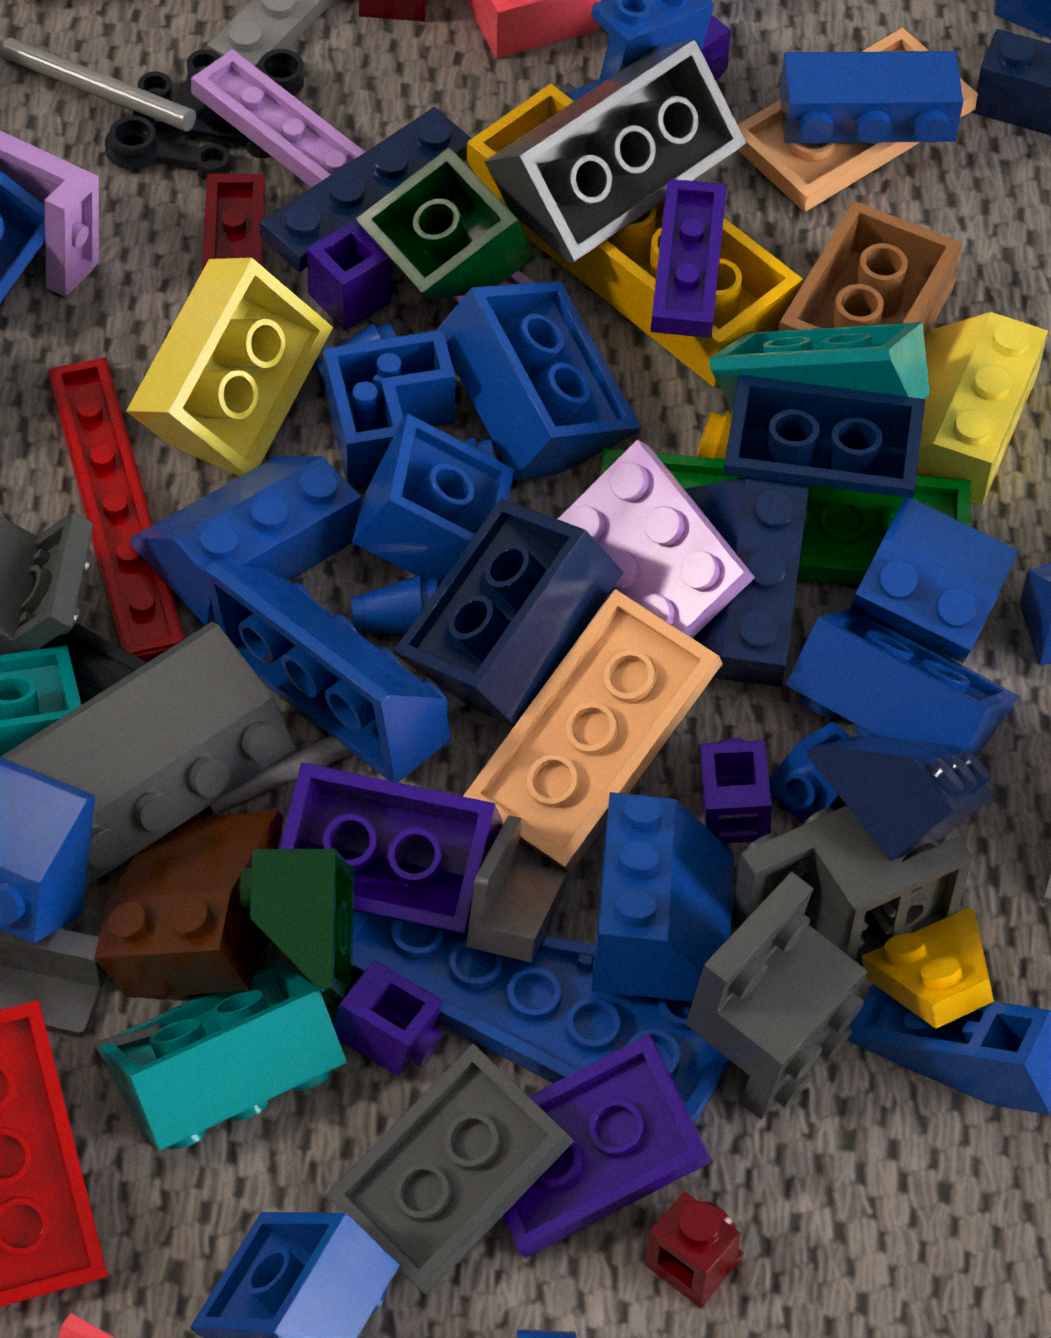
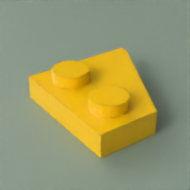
[861,907,994,1029]

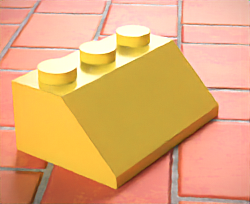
[126,258,333,477]
[916,312,1048,506]

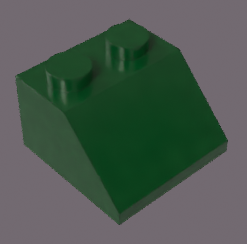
[356,147,535,299]
[240,849,355,1004]

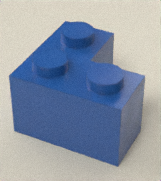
[323,329,456,488]

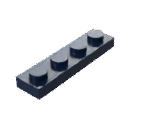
[260,107,472,272]

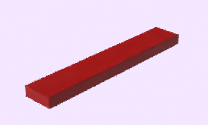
[47,357,185,663]

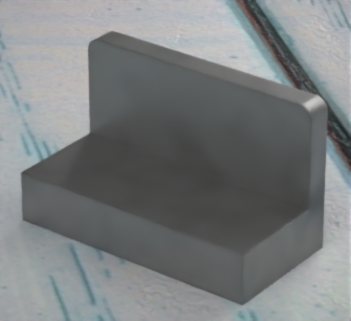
[466,815,567,963]
[0,928,107,1038]

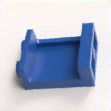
[568,0,715,101]

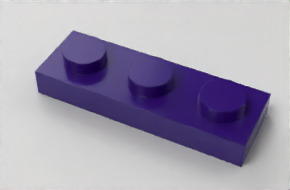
[651,178,727,338]

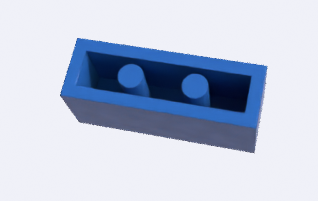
[780,51,963,144]

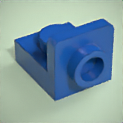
[769,721,852,824]

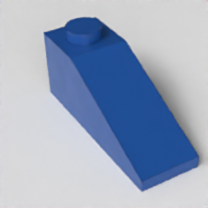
[848,984,1051,1115]

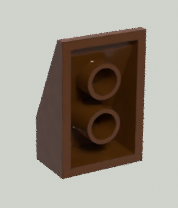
[94,811,283,998]

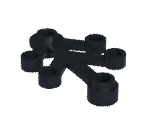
[105,49,304,180]

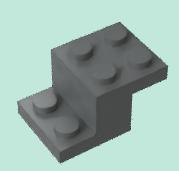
[0,512,94,655]
[731,805,972,966]
[686,871,867,1120]

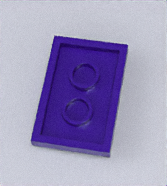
[503,1034,713,1258]

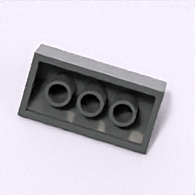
[484,39,746,262]
[0,622,296,888]

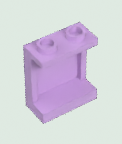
[0,131,99,297]

